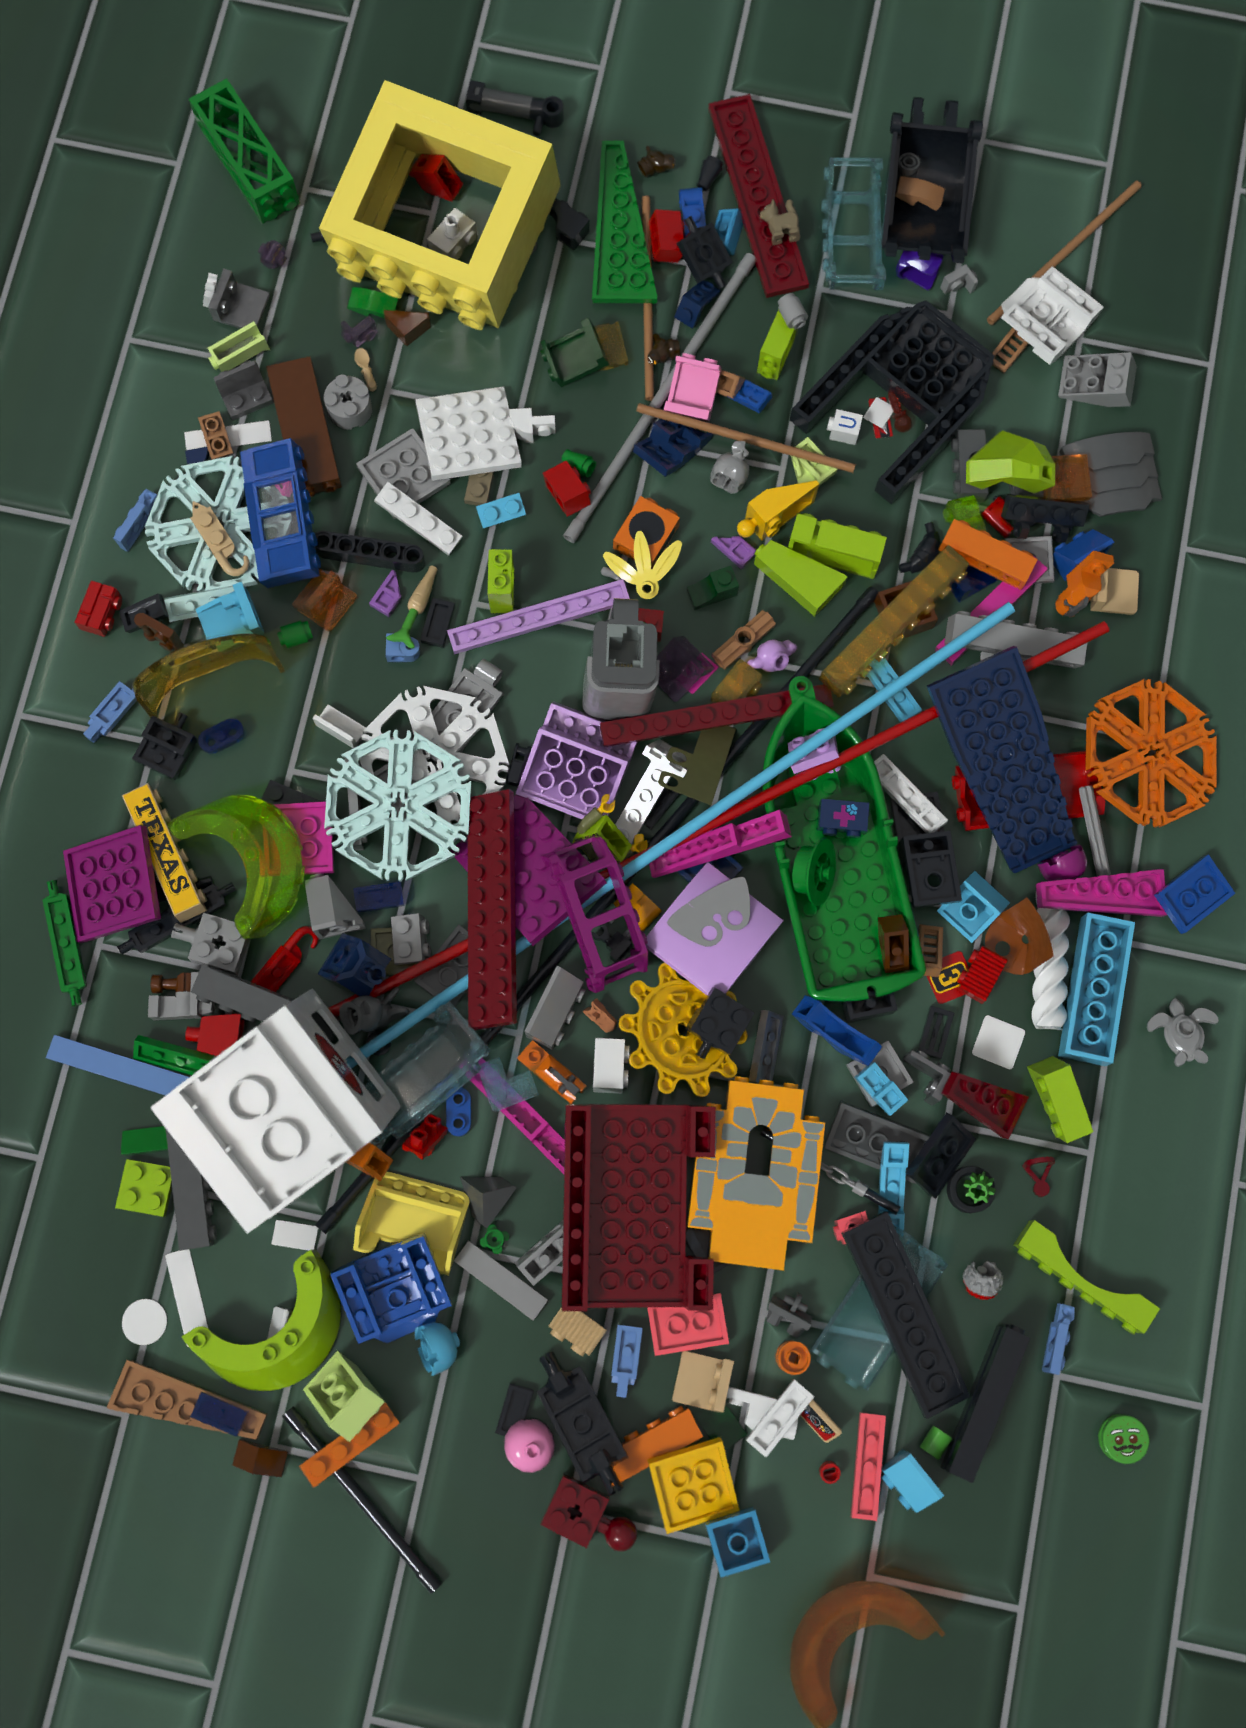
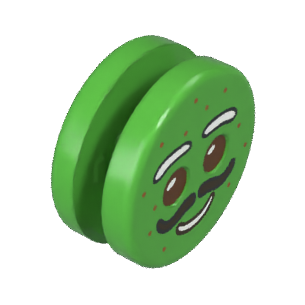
[1098,1414,1149,1464]

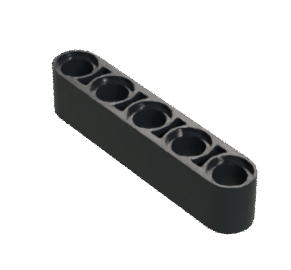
[315,531,425,573]

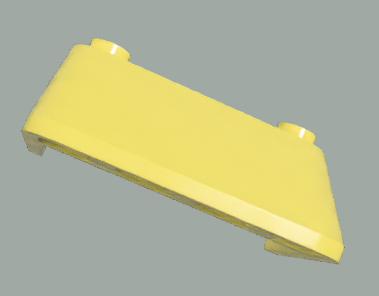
[353,1172,469,1276]

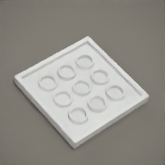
[415,387,522,481]

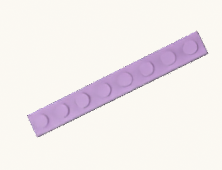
[447,579,630,654]

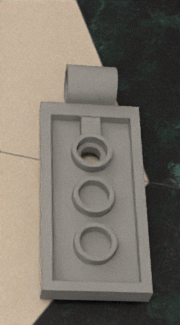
[411,658,504,768]

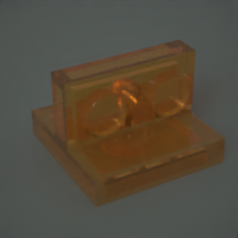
[1043,454,1092,501]
[292,569,357,632]

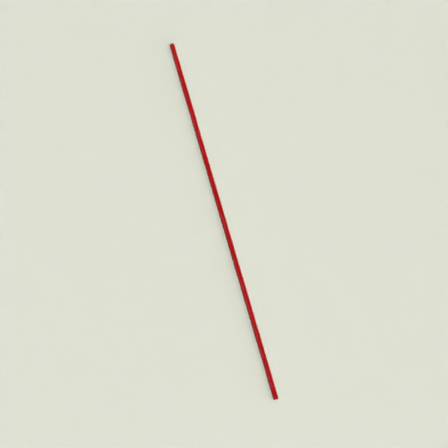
[328,621,1109,1017]

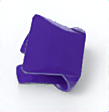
[896,250,944,290]

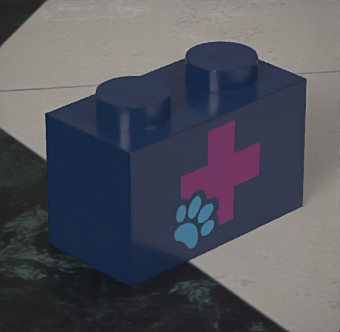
[817,799,869,838]

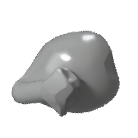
[710,441,750,493]

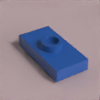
[724,379,772,414]

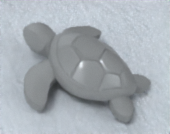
[1147,998,1219,1067]

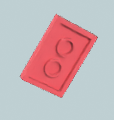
[647,1293,729,1356]

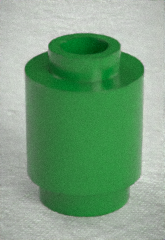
[277,620,313,649]

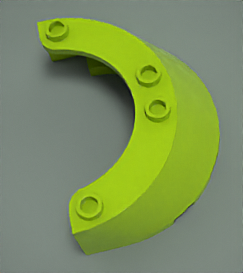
[182,1249,341,1391]

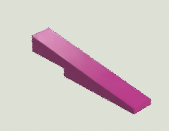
[935,554,1048,666]
[649,810,792,878]
[464,1057,565,1175]

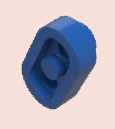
[446,1087,471,1137]

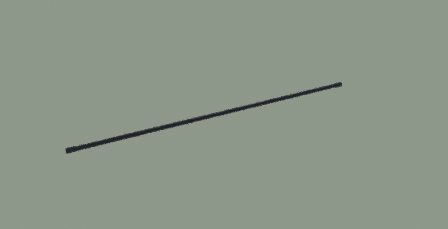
[315,586,878,1234]

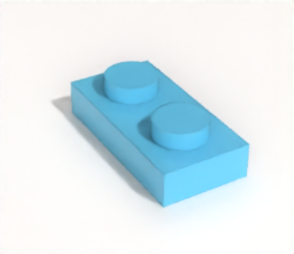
[475,493,526,528]

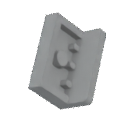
[391,913,431,965]

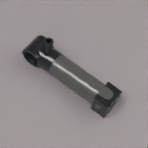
[465,80,564,137]

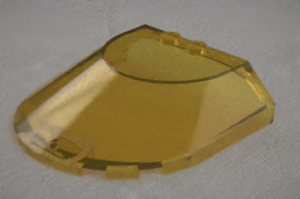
[132,634,285,717]

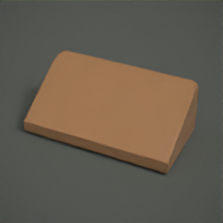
[716,370,745,399]

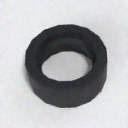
[946,1166,996,1214]

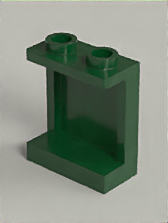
[540,318,609,387]

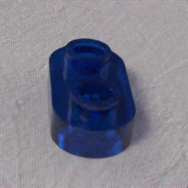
[198,719,245,754]

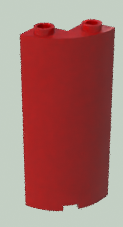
[952,751,1106,831]

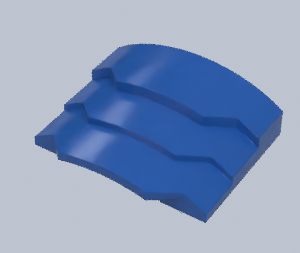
[330,1233,452,1344]

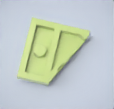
[791,437,837,486]

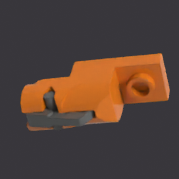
[1055,550,1114,617]
[517,1040,587,1105]

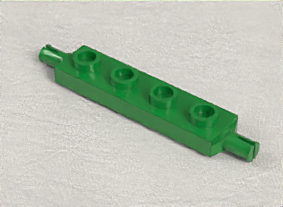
[42,880,87,1006]

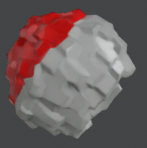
[962,1261,1003,1300]

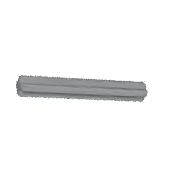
[1079,785,1111,877]

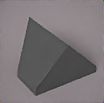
[460,1177,516,1228]

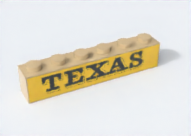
[122,783,207,923]

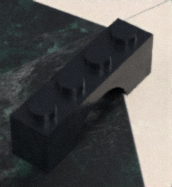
[549,198,590,250]

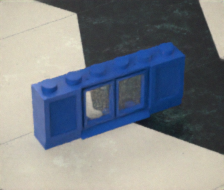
[240,438,321,588]

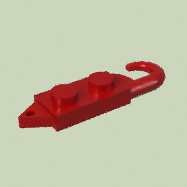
[251,926,319,992]

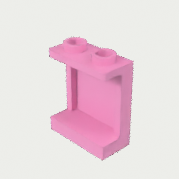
[664,353,722,422]

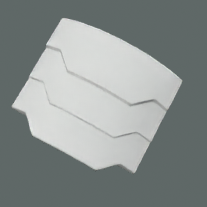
[1001,266,1104,365]

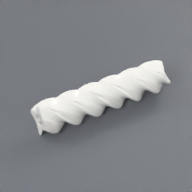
[1031,892,1070,1030]

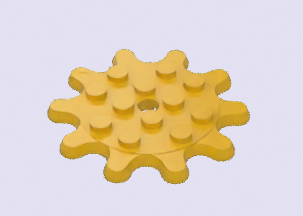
[618,963,748,1097]

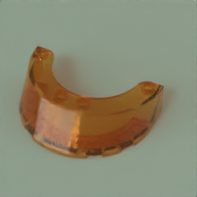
[790,1581,945,1728]

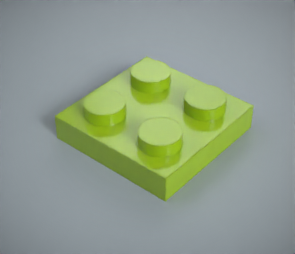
[115,1159,172,1217]

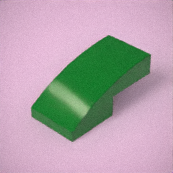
[347,287,398,319]

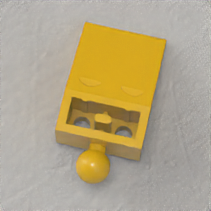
[737,480,819,541]

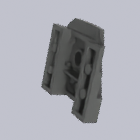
[1059,432,1162,517]

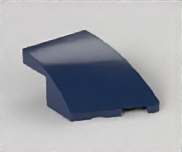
[633,419,714,477]

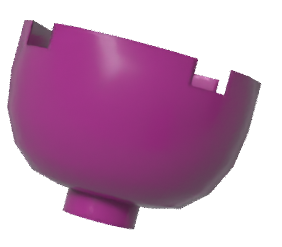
[1037,844,1087,881]

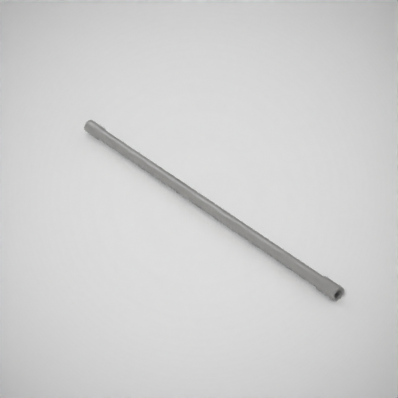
[563,253,756,543]

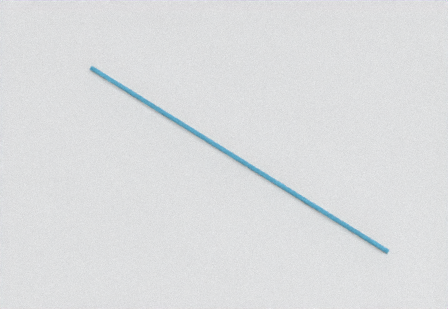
[346,602,1015,1069]

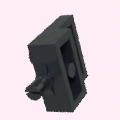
[132,712,198,781]
[685,987,755,1060]

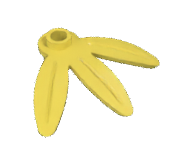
[603,531,682,599]

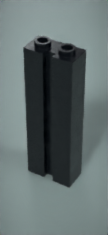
[940,1324,1030,1483]

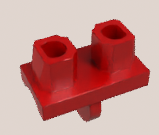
[402,1114,448,1160]

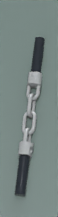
[760,1127,900,1215]

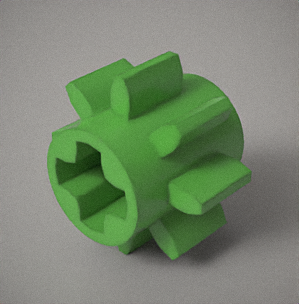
[964,1171,996,1204]

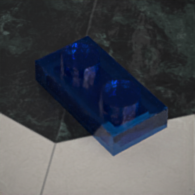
[353,881,405,913]
[190,1392,249,1437]

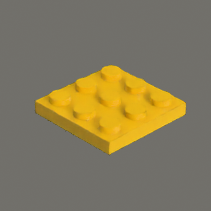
[647,1437,740,1534]

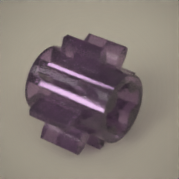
[258,240,287,269]

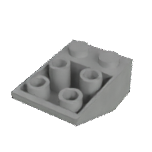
[1058,352,1137,407]

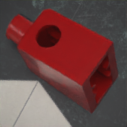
[409,154,463,202]
[185,1014,245,1056]

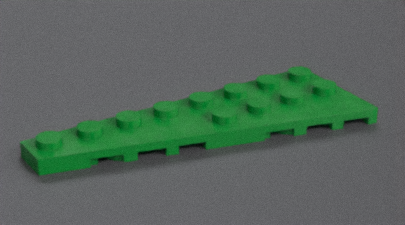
[592,141,658,303]

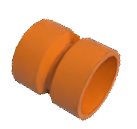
[775,1340,811,1375]

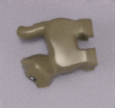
[760,199,800,245]

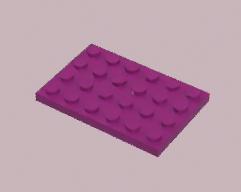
[450,794,607,946]

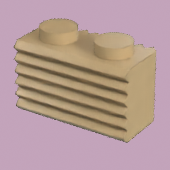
[549,1307,607,1357]

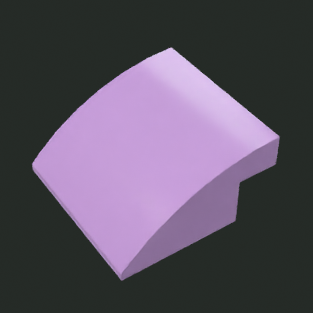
[516,701,637,819]
[646,862,783,995]

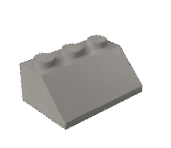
[524,966,586,1050]

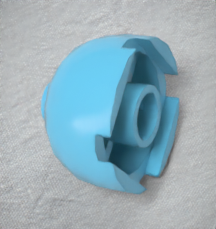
[415,1322,460,1376]

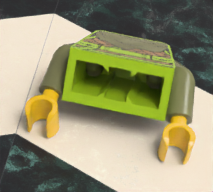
[573,794,648,863]

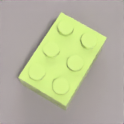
[303,1351,385,1442]

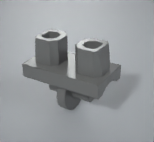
[766,1292,813,1338]

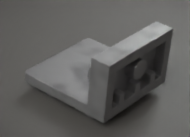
[208,269,270,329]
[214,360,274,421]
[903,1050,951,1106]

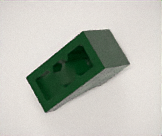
[687,566,739,610]

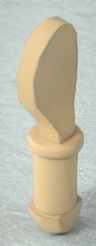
[354,348,377,392]

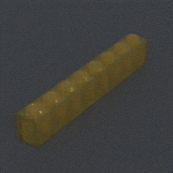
[819,545,969,698]

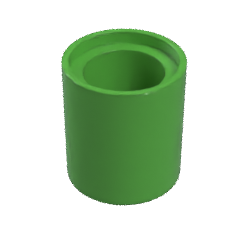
[920,1426,952,1460]

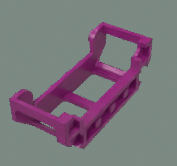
[541,835,648,993]

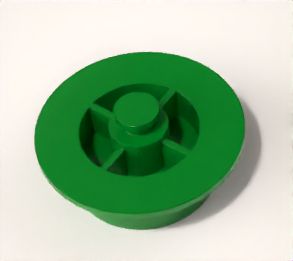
[792,838,836,906]

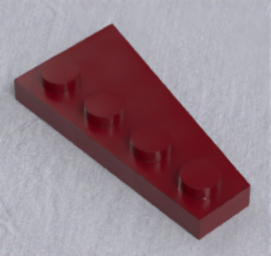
[941,1072,1029,1140]

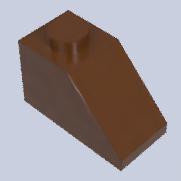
[878,914,909,973]

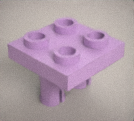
[788,728,841,780]

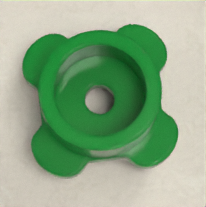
[480,1225,509,1254]

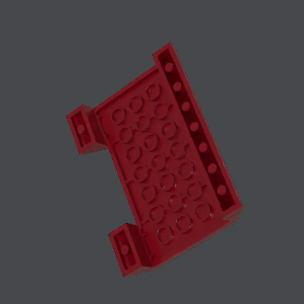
[562,1104,716,1311]

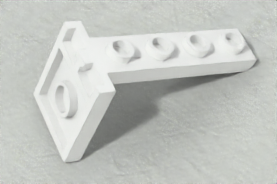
[615,739,688,844]

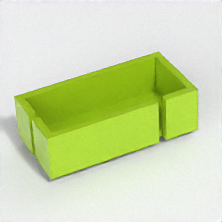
[788,513,887,579]

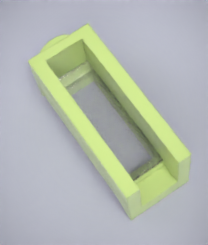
[208,321,270,372]

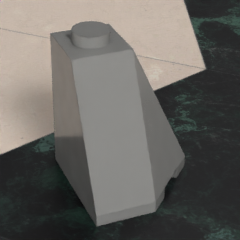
[304,874,366,940]

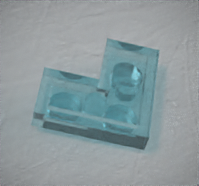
[477,1057,539,1112]

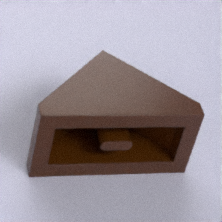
[384,310,431,347]
[232,1439,289,1477]

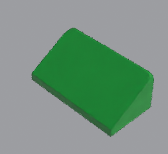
[121,1126,168,1156]

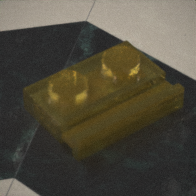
[595,321,628,371]

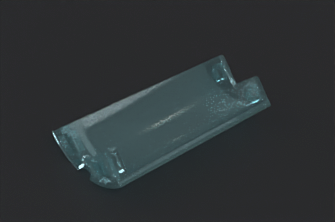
[810,1226,948,1390]

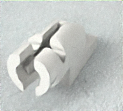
[726,1387,798,1440]

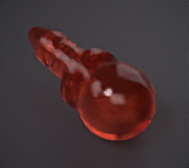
[888,391,912,433]

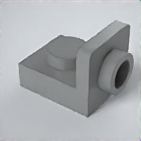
[940,264,978,294]

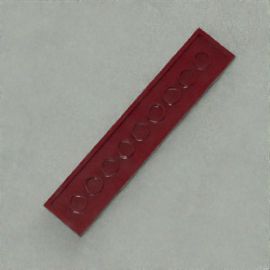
[708,94,809,298]
[468,789,517,1030]

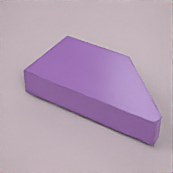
[711,536,756,569]
[369,569,401,617]

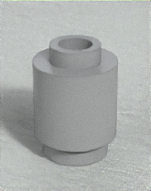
[778,293,808,329]

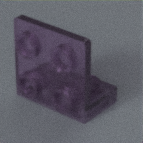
[657,636,715,702]

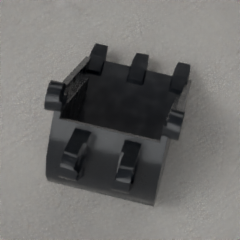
[881,97,983,264]

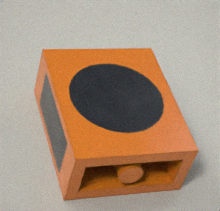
[613,496,680,569]

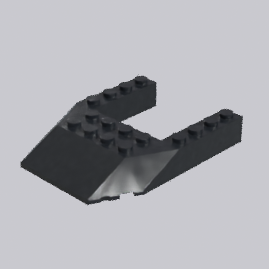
[790,300,995,505]

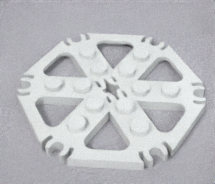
[360,686,509,823]

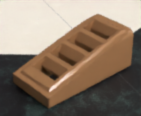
[992,327,1029,373]
[918,924,943,977]

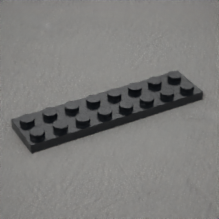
[841,1211,971,1419]

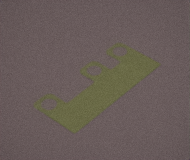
[658,726,736,805]

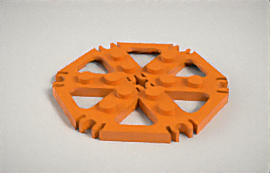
[1086,679,1217,827]

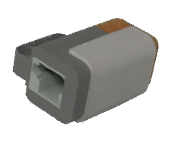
[582,598,660,720]

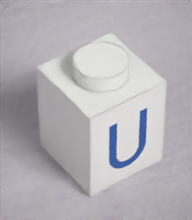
[827,409,863,445]

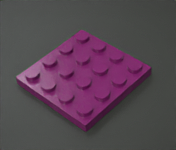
[63,825,161,943]

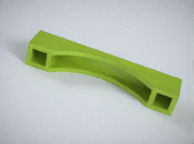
[1013,1220,1160,1335]

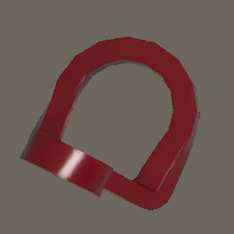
[1022,1157,1055,1197]

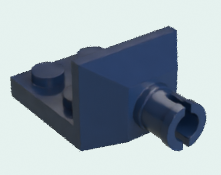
[318,933,391,996]

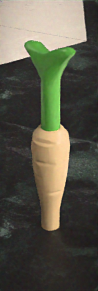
[386,566,438,649]

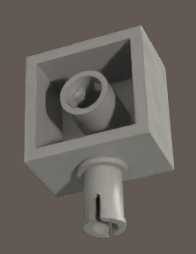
[171,913,253,976]

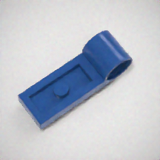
[679,187,706,238]

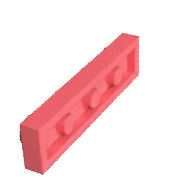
[851,1412,886,1521]

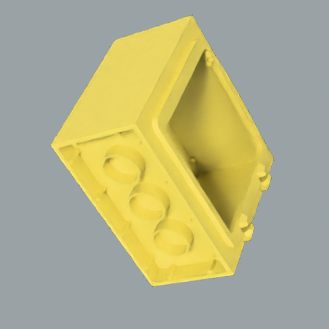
[319,80,561,330]

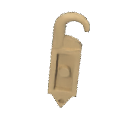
[190,501,249,576]

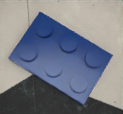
[1154,854,1235,934]

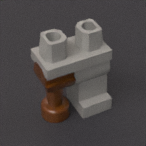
[148,972,215,1020]

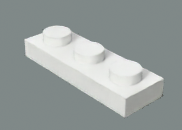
[745,1379,814,1457]

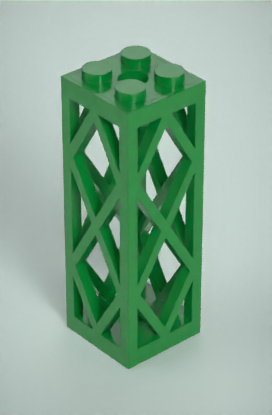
[189,78,300,224]

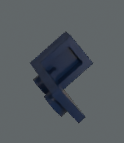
[674,280,720,329]

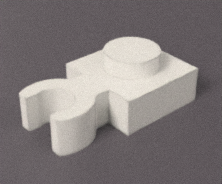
[203,273,218,307]

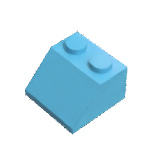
[937,871,1010,943]
[881,1449,944,1513]

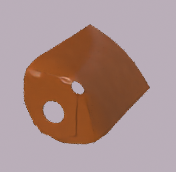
[985,897,1054,975]

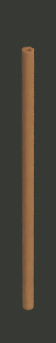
[987,181,1142,325]
[642,196,654,401]
[637,403,856,473]

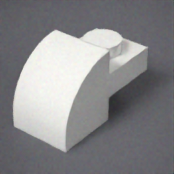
[509,408,556,443]

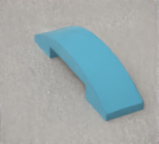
[878,1142,909,1237]

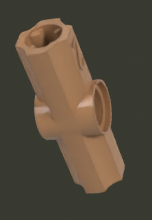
[712,610,776,670]

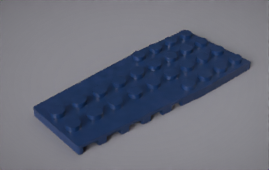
[927,646,1077,873]

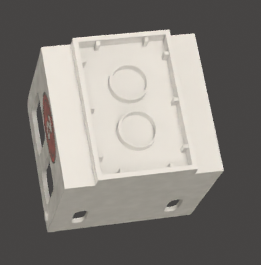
[150,988,400,1234]

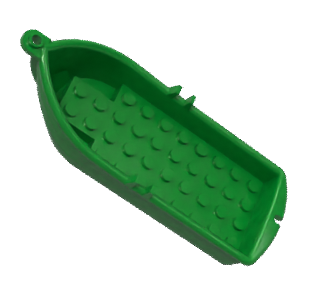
[762,676,926,1002]

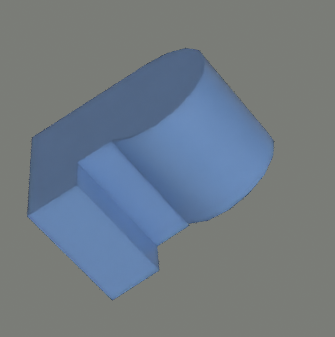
[386,633,420,662]

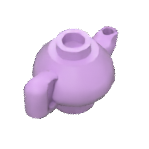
[747,639,797,672]

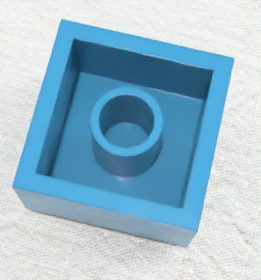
[705,1507,770,1577]

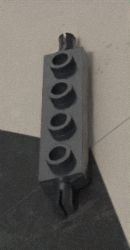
[117,882,237,955]

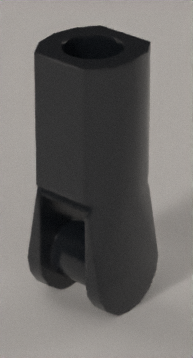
[506,743,531,787]

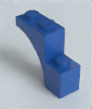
[792,995,882,1066]

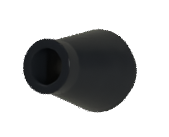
[696,156,723,192]

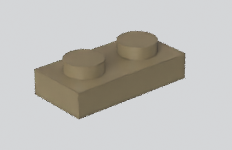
[464,472,494,506]

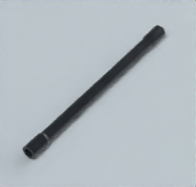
[282,1406,442,1594]

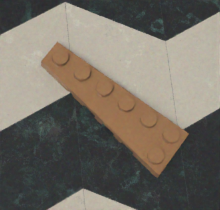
[107,1359,268,1439]

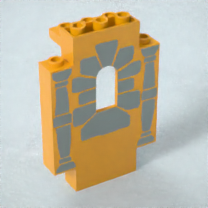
[687,1077,825,1270]

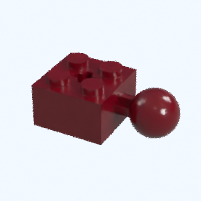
[540,1474,637,1552]

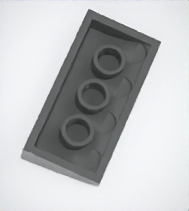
[824,1100,931,1184]

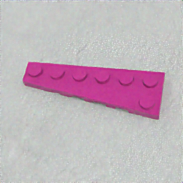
[1036,869,1167,917]

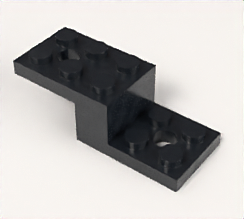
[890,792,962,908]

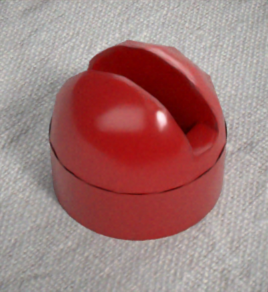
[819,1461,841,1484]

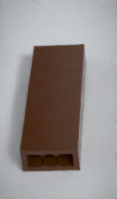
[266,356,342,497]

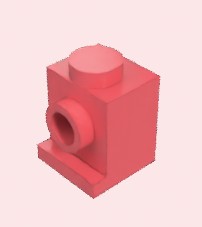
[833,1211,868,1245]

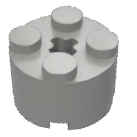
[324,374,372,430]

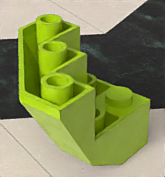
[966,430,1055,494]

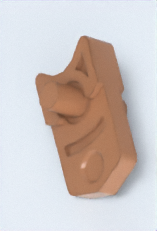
[583,999,617,1033]

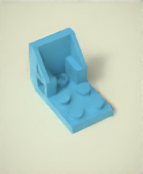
[195,582,265,654]

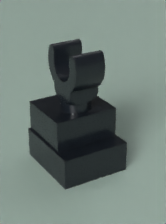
[592,924,633,963]

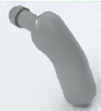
[601,567,626,583]

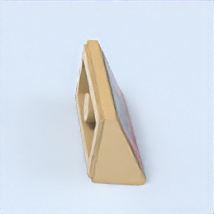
[800,1399,842,1443]

